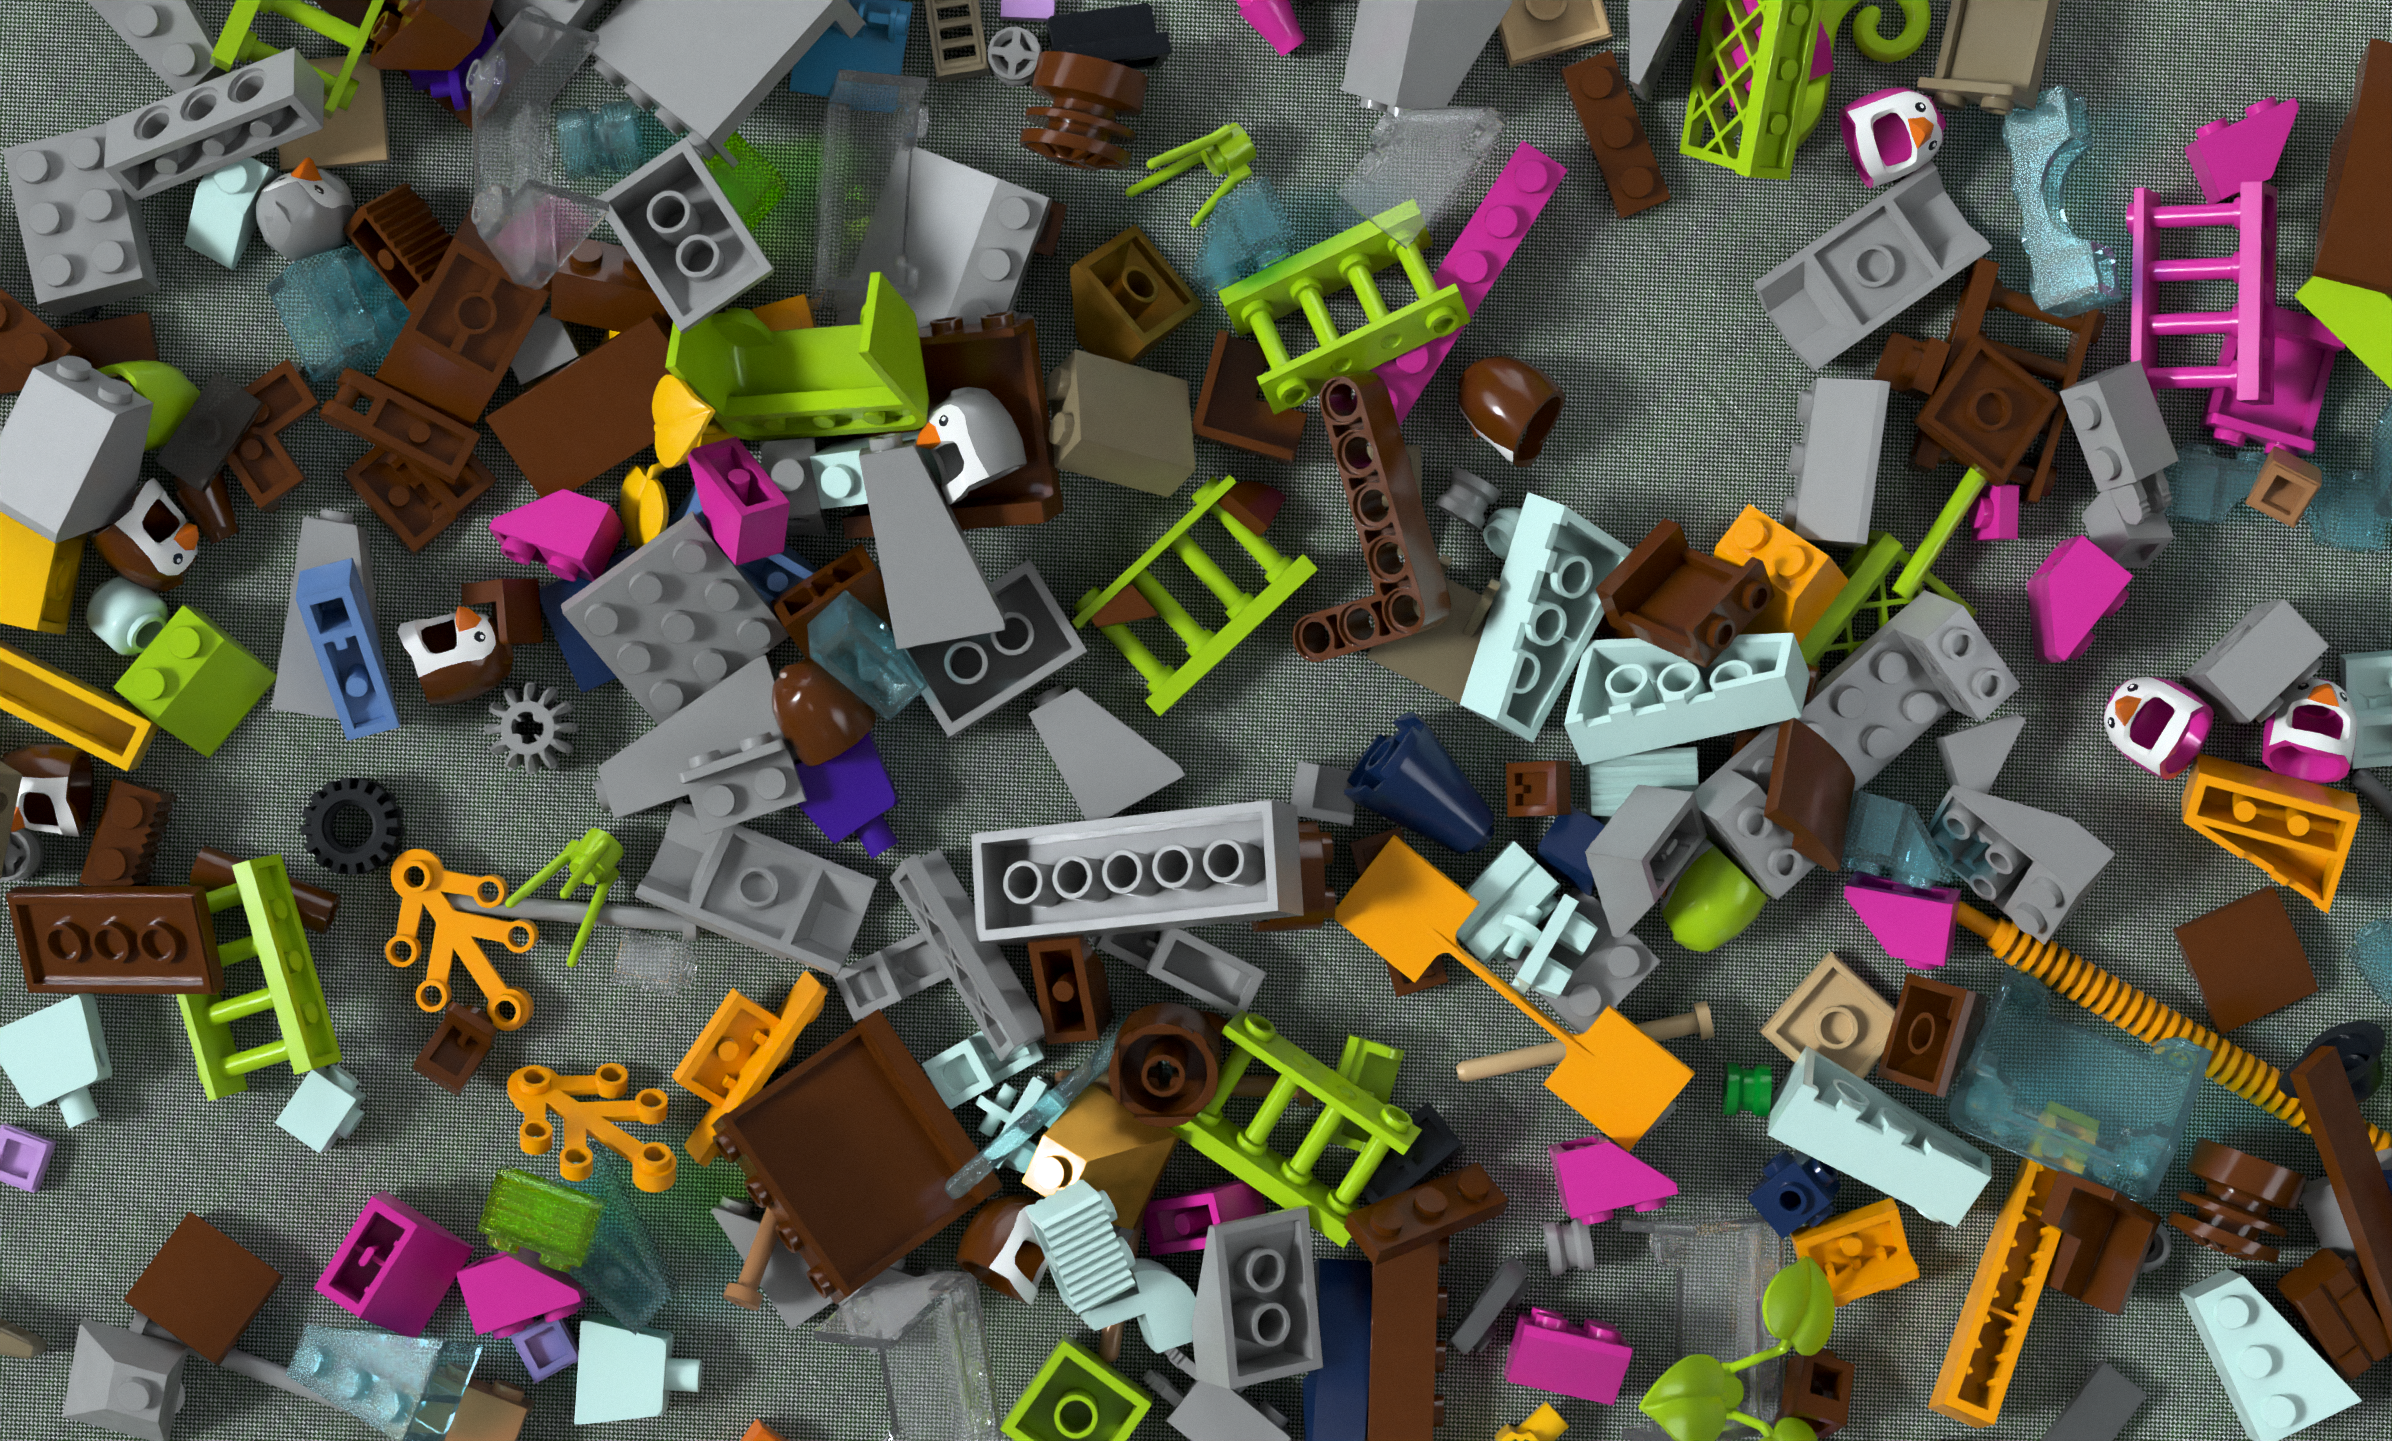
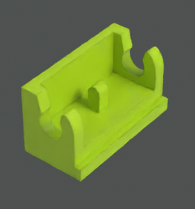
[1323,1032,1405,1152]

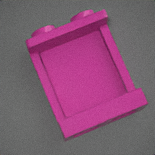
[2199,302,2346,457]

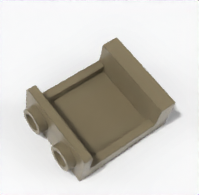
[1917,0,2060,116]

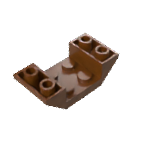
[374,193,563,429]

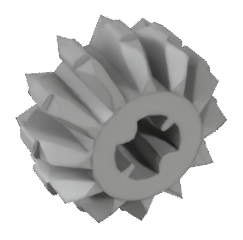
[484,682,579,774]

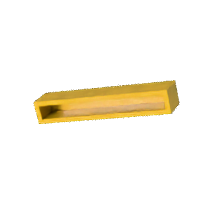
[0,639,160,771]

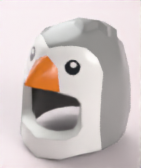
[256,157,355,262]
[916,387,1027,505]

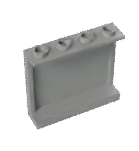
[583,0,866,169]

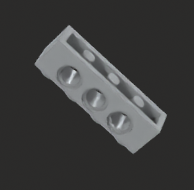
[104,47,324,201]

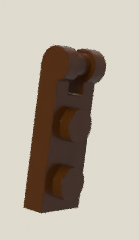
[318,368,481,485]

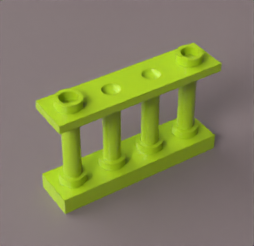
[209,0,385,119]
[1218,199,1472,415]
[1071,474,1318,717]
[176,853,343,1101]
[1169,1009,1422,1248]

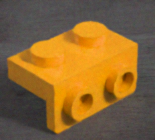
[1790,1197,1920,1307]

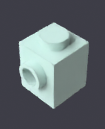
[275,1064,366,1153]

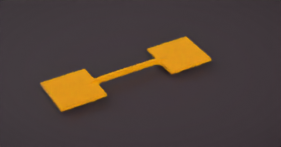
[1334,835,1695,1152]

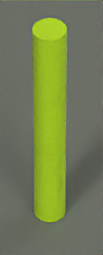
[1891,467,1987,601]

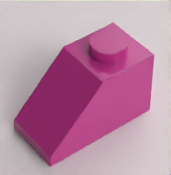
[688,436,790,566]
[1844,871,1961,970]
[1143,1180,1266,1256]

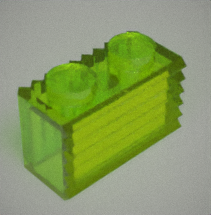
[477,1165,609,1272]

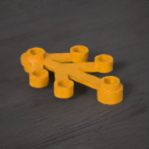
[385,848,539,1031]
[507,1063,677,1193]

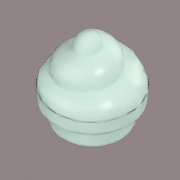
[1483,507,1522,560]

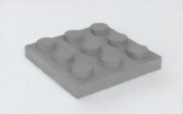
[561,511,790,725]

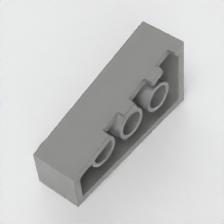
[86,0,233,93]

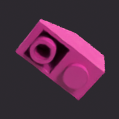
[2184,96,2299,204]
[488,489,625,582]

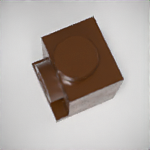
[1774,1348,1855,1439]

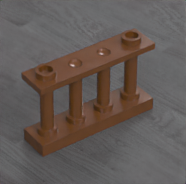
[1906,258,2106,506]

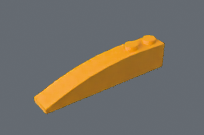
[1928,1101,2100,1429]

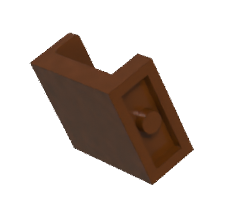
[1595,518,1775,668]

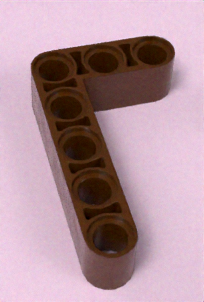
[1292,371,1451,662]

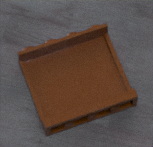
[842,311,1064,539]
[711,1008,1003,1304]

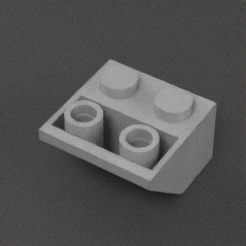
[1585,784,1707,938]

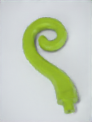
[1795,0,1931,150]

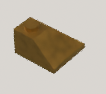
[1070,224,1204,365]
[1021,1082,1181,1230]

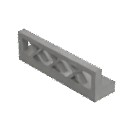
[890,848,1045,1062]

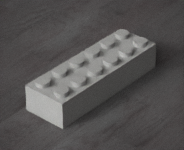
[971,799,1304,946]

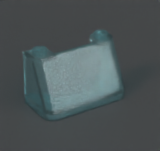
[1948,968,2213,1201]

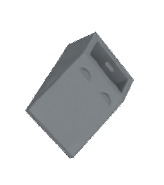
[1918,785,2116,945]

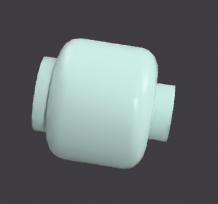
[86,577,169,656]

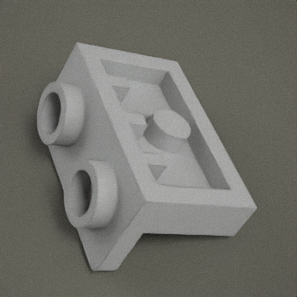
[678,732,808,835]

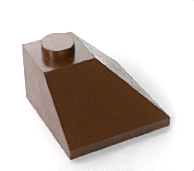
[1876,973,1989,1098]

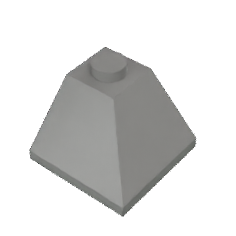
[62,1318,188,1441]

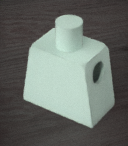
[0,993,112,1129]
[574,1314,702,1424]

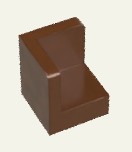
[461,578,543,647]

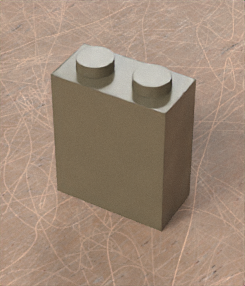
[1046,349,1196,498]

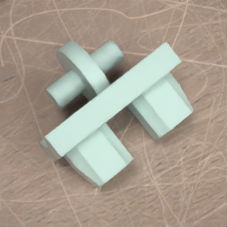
[1500,894,1598,999]
[975,1075,1070,1173]

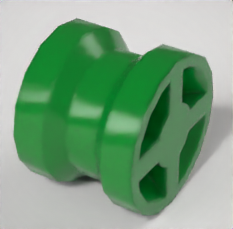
[1721,1062,1772,1118]

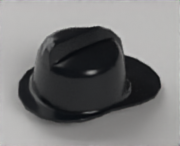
[2279,1021,2386,1104]

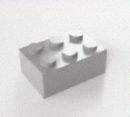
[2,123,160,317]
[891,559,1089,739]

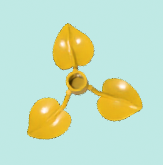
[601,329,740,550]

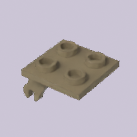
[1366,554,1501,704]

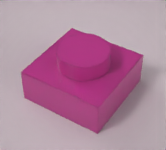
[1968,484,2019,542]

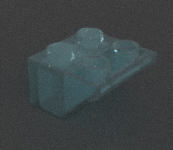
[1191,176,1295,297]
[266,244,411,383]
[1841,791,1952,891]

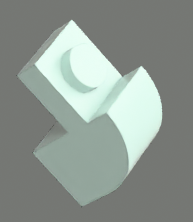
[1081,1258,1196,1354]

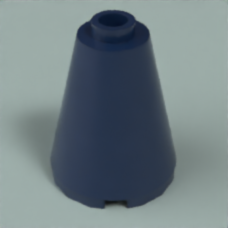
[1344,711,1495,855]

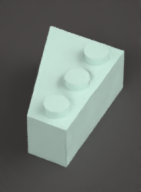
[2179,1269,2362,1441]

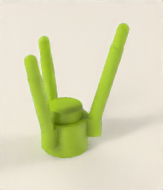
[1125,122,1257,228]
[505,828,624,968]

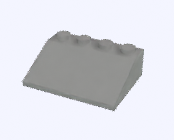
[835,142,1054,329]

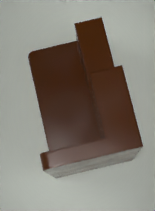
[1192,329,1307,467]
[198,359,322,513]
[2039,1170,2162,1316]

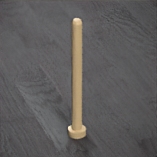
[1456,1001,1715,1082]

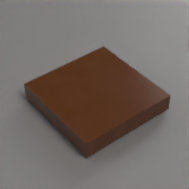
[1912,334,2062,487]

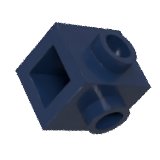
[1747,1149,1841,1239]

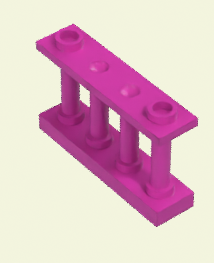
[2126,181,2278,405]

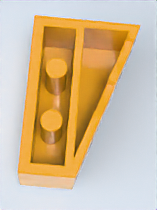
[2181,753,2361,914]

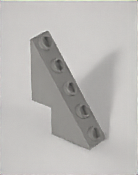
[710,1195,961,1354]

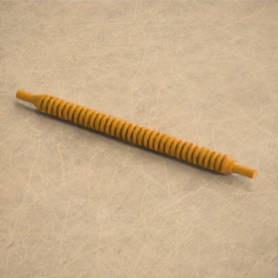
[1957,900,2392,1152]

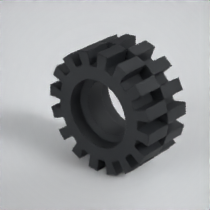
[300,778,405,875]

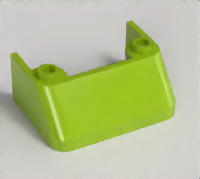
[665,272,929,441]

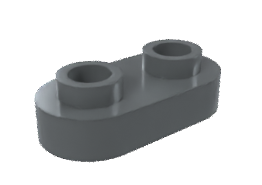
[1447,1255,1531,1355]

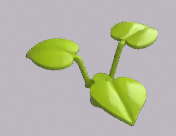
[1638,1256,1835,1441]

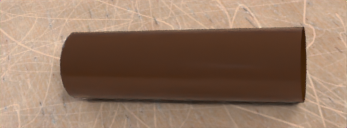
[189,845,341,935]

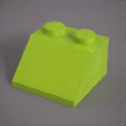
[113,605,277,758]

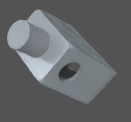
[761,436,828,537]

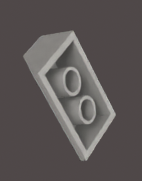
[1780,378,1891,551]

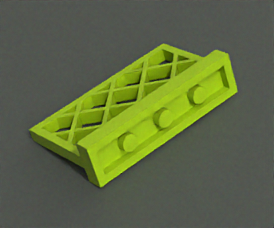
[1679,0,1824,180]
[1799,530,1977,666]

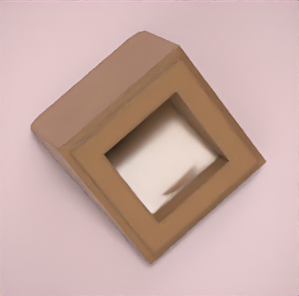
[2245,446,2322,528]

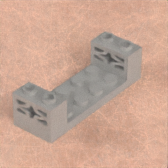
[1693,590,2021,900]

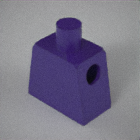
[796,730,901,859]

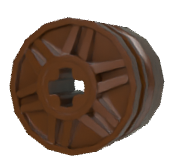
[1019,51,1148,171]
[2166,1136,2308,1264]

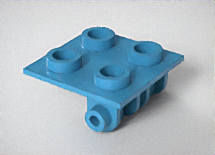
[789,0,913,109]

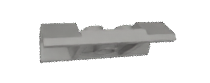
[1753,160,1993,372]
[635,800,878,977]

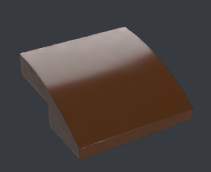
[342,446,497,557]
[1764,718,1855,872]
[2172,885,2319,1035]
[123,1211,284,1367]

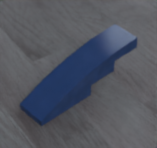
[1303,1258,1371,1441]

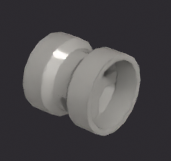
[0,828,45,881]

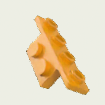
[672,971,828,1168]

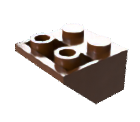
[368,0,494,71]

